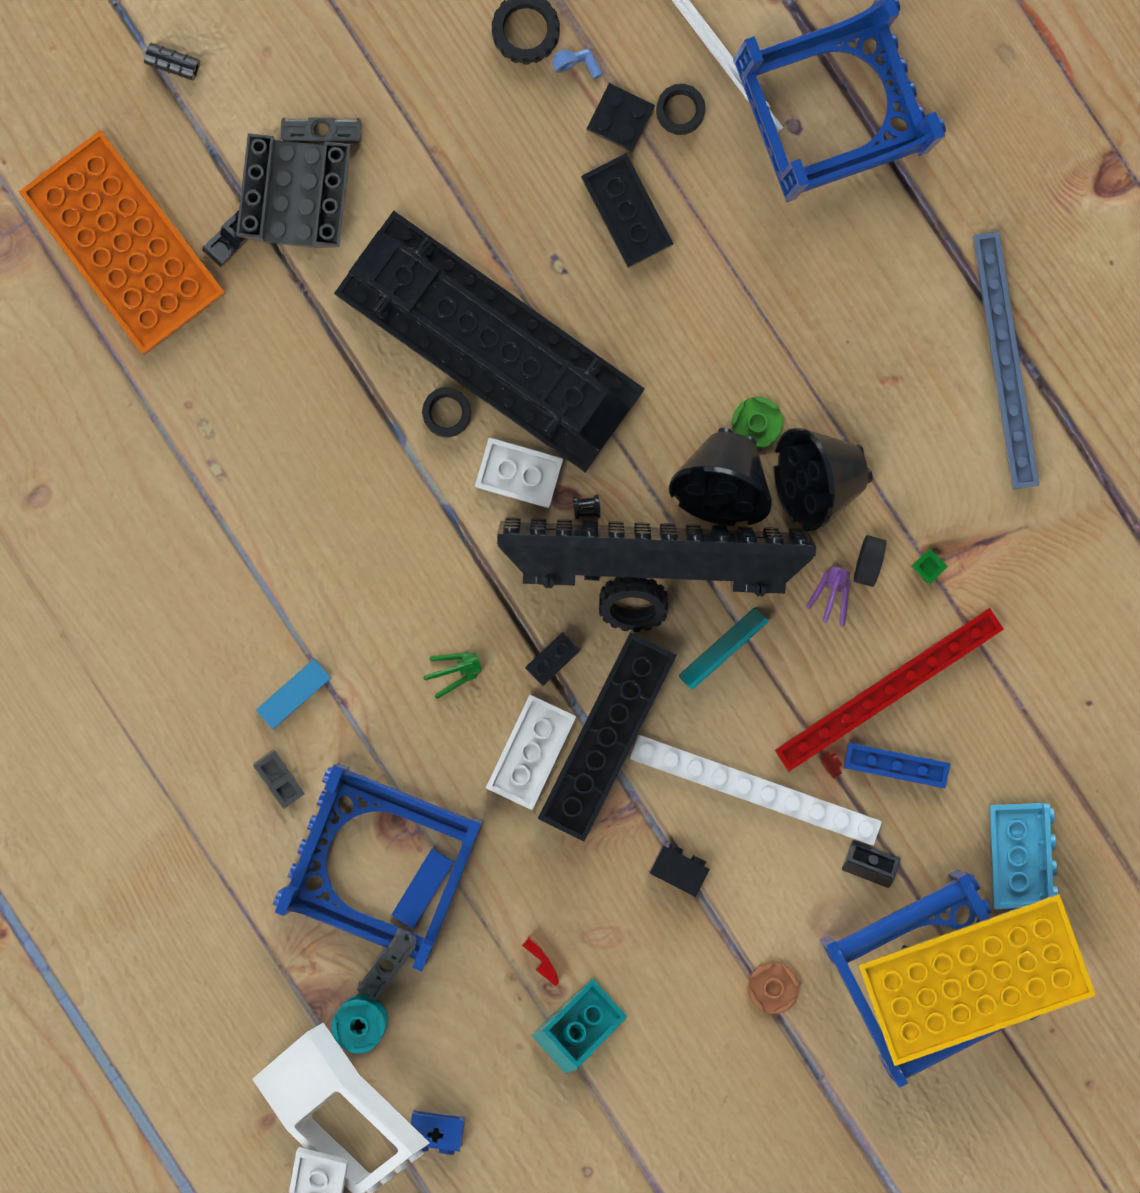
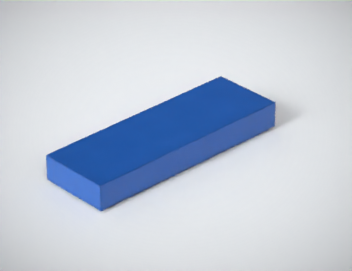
[391,849,454,928]

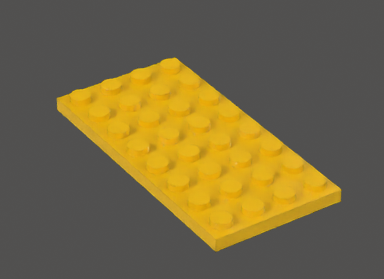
[858,894,1096,1066]

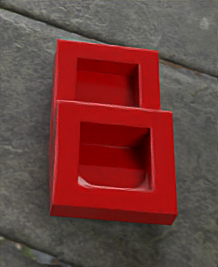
[522,936,559,986]

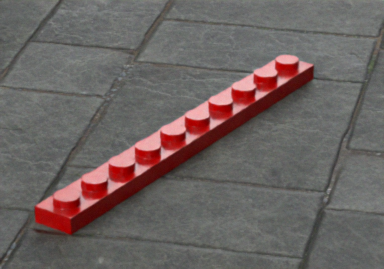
[774,608,1004,772]

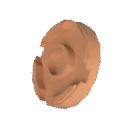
[748,962,799,1014]

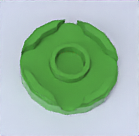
[732,397,783,448]

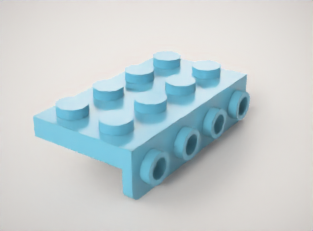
[989,803,1058,909]

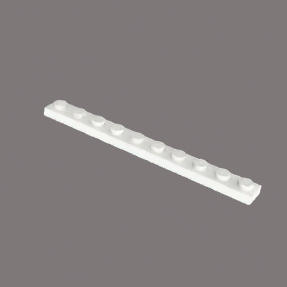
[630,735,882,846]

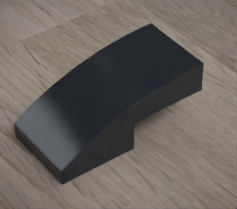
[202,210,248,267]

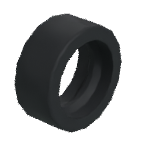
[656,84,705,135]
[422,387,471,438]
[854,535,886,587]

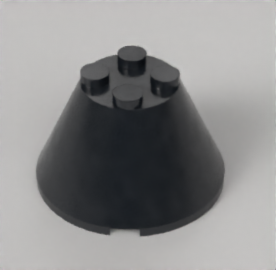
[669,428,772,526]
[774,428,873,531]

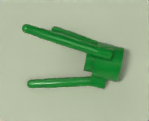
[423,651,482,699]

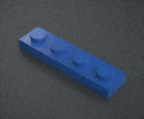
[843,743,950,788]

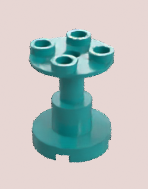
[332,995,388,1054]

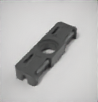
[281,117,362,143]
[357,928,417,1001]

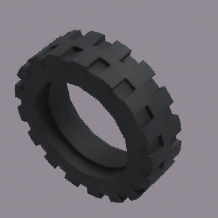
[492,0,560,65]
[599,577,668,632]

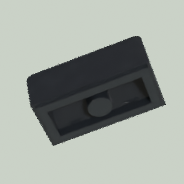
[842,840,901,888]

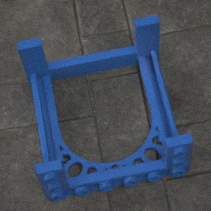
[733,0,946,203]
[273,763,483,972]
[820,869,1040,1088]

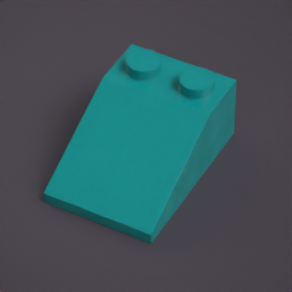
[531,979,627,1074]

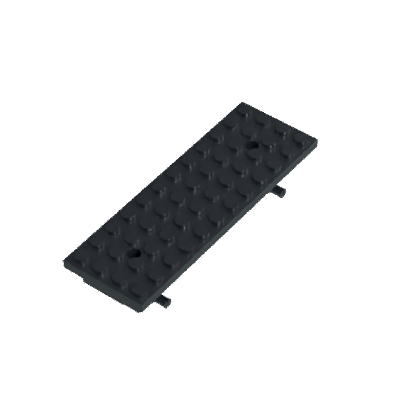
[334,210,645,473]
[497,517,816,597]

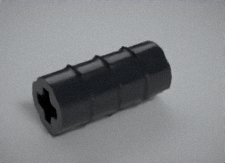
[144,43,200,81]

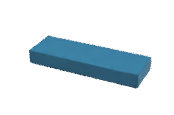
[256,659,331,729]

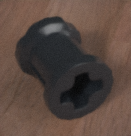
[573,494,601,520]

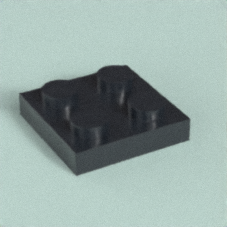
[587,83,655,152]

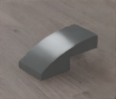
[253,749,305,809]

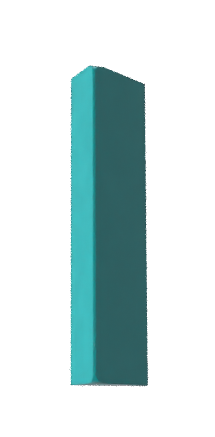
[679,608,768,690]

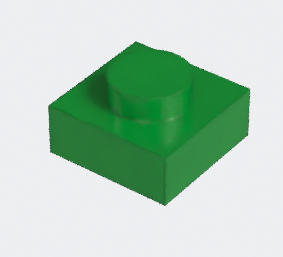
[911,548,948,585]

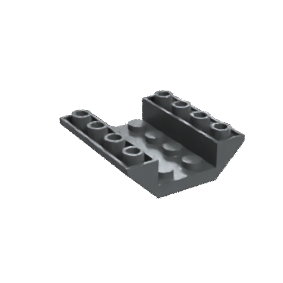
[236,133,351,248]

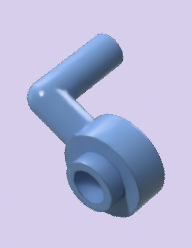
[551,49,602,79]

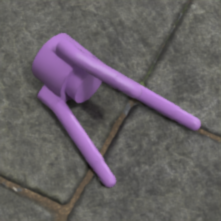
[807,566,851,626]

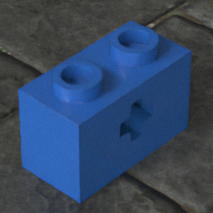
[411,1110,465,1155]

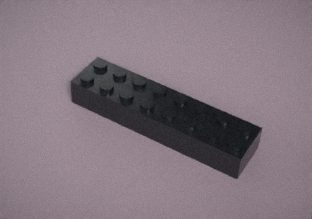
[538,632,677,842]

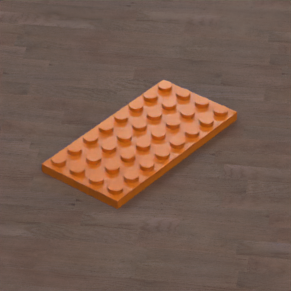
[18,130,226,355]

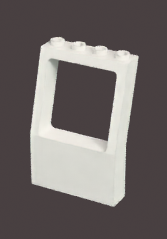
[252,1023,430,1193]

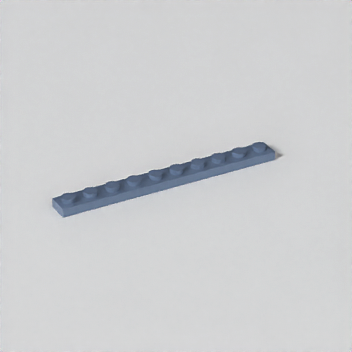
[972,232,1039,490]

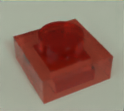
[818,751,843,779]

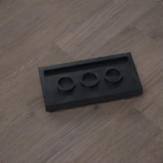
[581,153,674,268]

